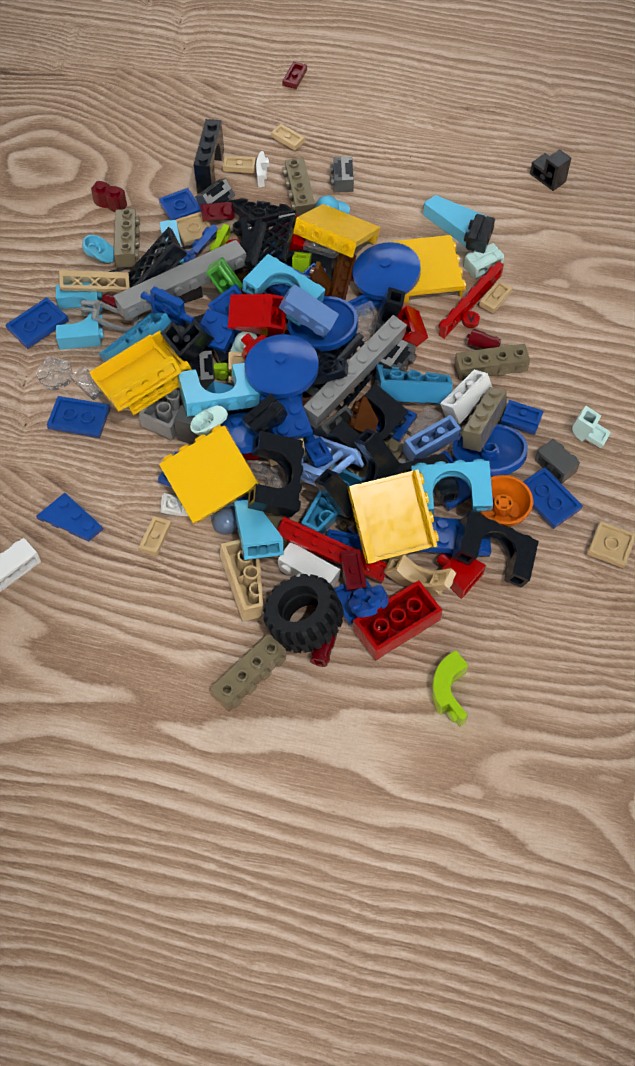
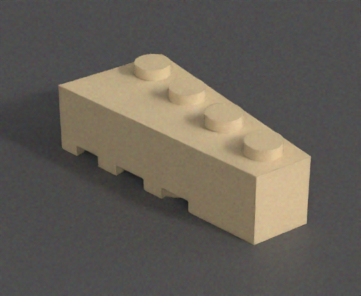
[220,540,263,622]

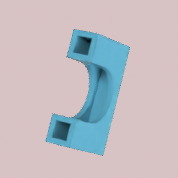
[242,254,325,327]
[56,282,104,350]
[178,363,260,417]
[411,459,493,514]

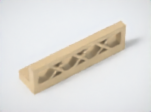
[58,270,129,292]

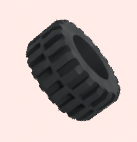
[263,574,344,653]

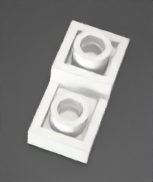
[256,151,270,188]
[160,493,188,516]

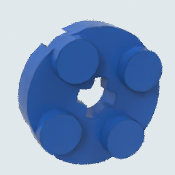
[348,585,389,617]

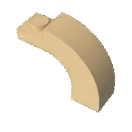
[384,554,456,596]

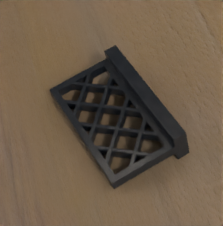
[244,214,296,272]
[128,227,187,288]
[312,332,380,411]

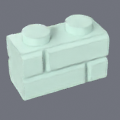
[464,243,504,279]

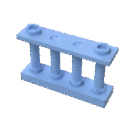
[300,435,364,486]

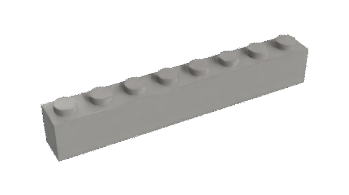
[114,240,246,320]
[304,315,407,428]

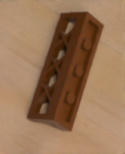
[328,253,357,300]

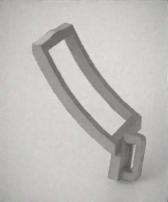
[80,300,139,332]

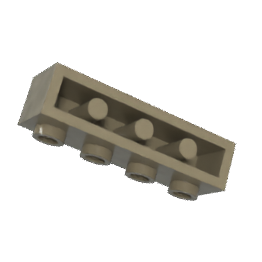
[282,157,315,217]
[114,209,140,268]
[454,343,530,381]
[461,387,507,452]
[210,634,286,712]

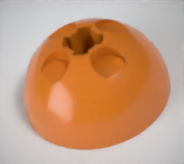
[479,475,533,527]

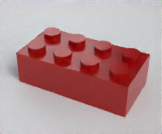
[353,580,443,661]

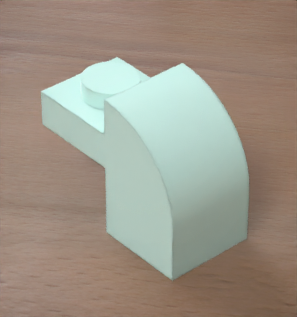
[572,406,611,448]

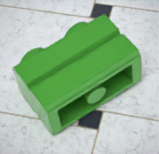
[206,257,243,294]

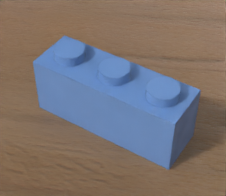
[278,284,339,337]
[402,415,461,461]

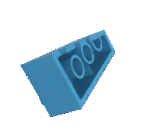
[99,313,171,362]
[374,364,453,404]
[301,464,364,534]

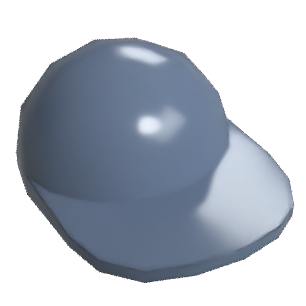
[211,502,238,534]

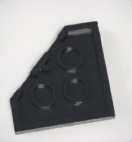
[228,198,295,227]
[309,348,349,388]

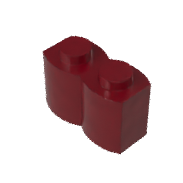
[91,181,127,212]

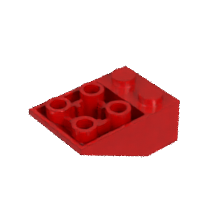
[227,294,286,336]

